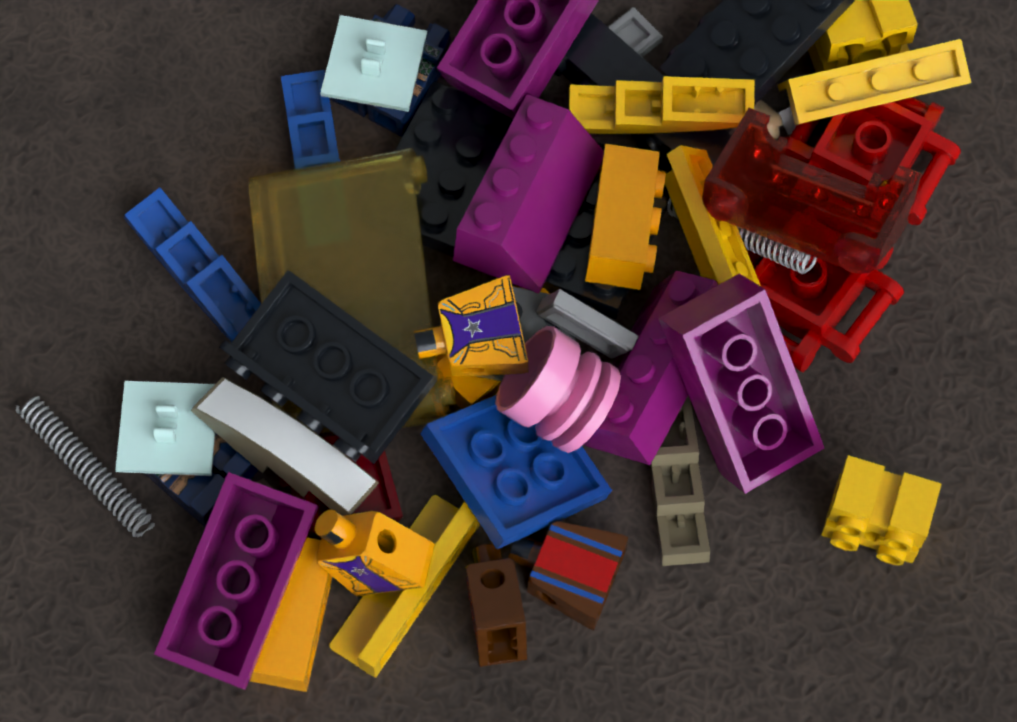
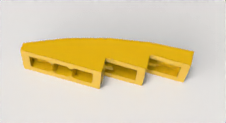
[568,76,755,134]

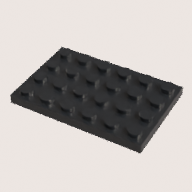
[361,81,671,319]

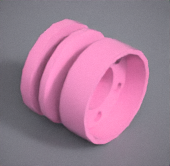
[495,326,621,453]

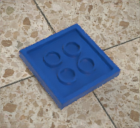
[420,395,612,550]

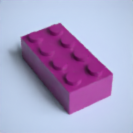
[437,0,599,120]
[658,273,824,494]

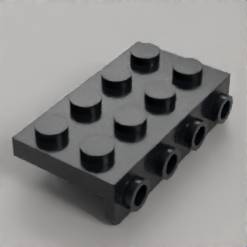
[660,0,855,133]
[219,270,438,464]

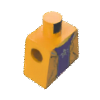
[414,275,529,376]
[315,509,435,596]

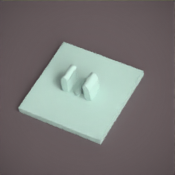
[320,15,427,112]
[115,381,215,476]

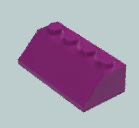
[453,94,604,294]
[583,271,718,465]
[154,472,319,690]

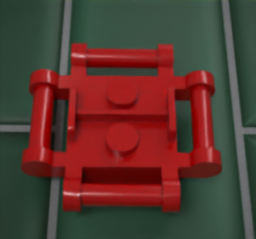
[777,97,961,236]
[746,203,904,372]

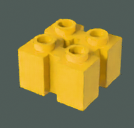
[808,0,918,73]
[821,455,942,565]

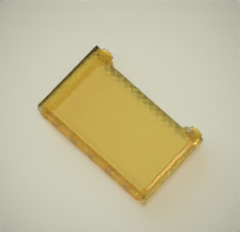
[249,148,456,437]

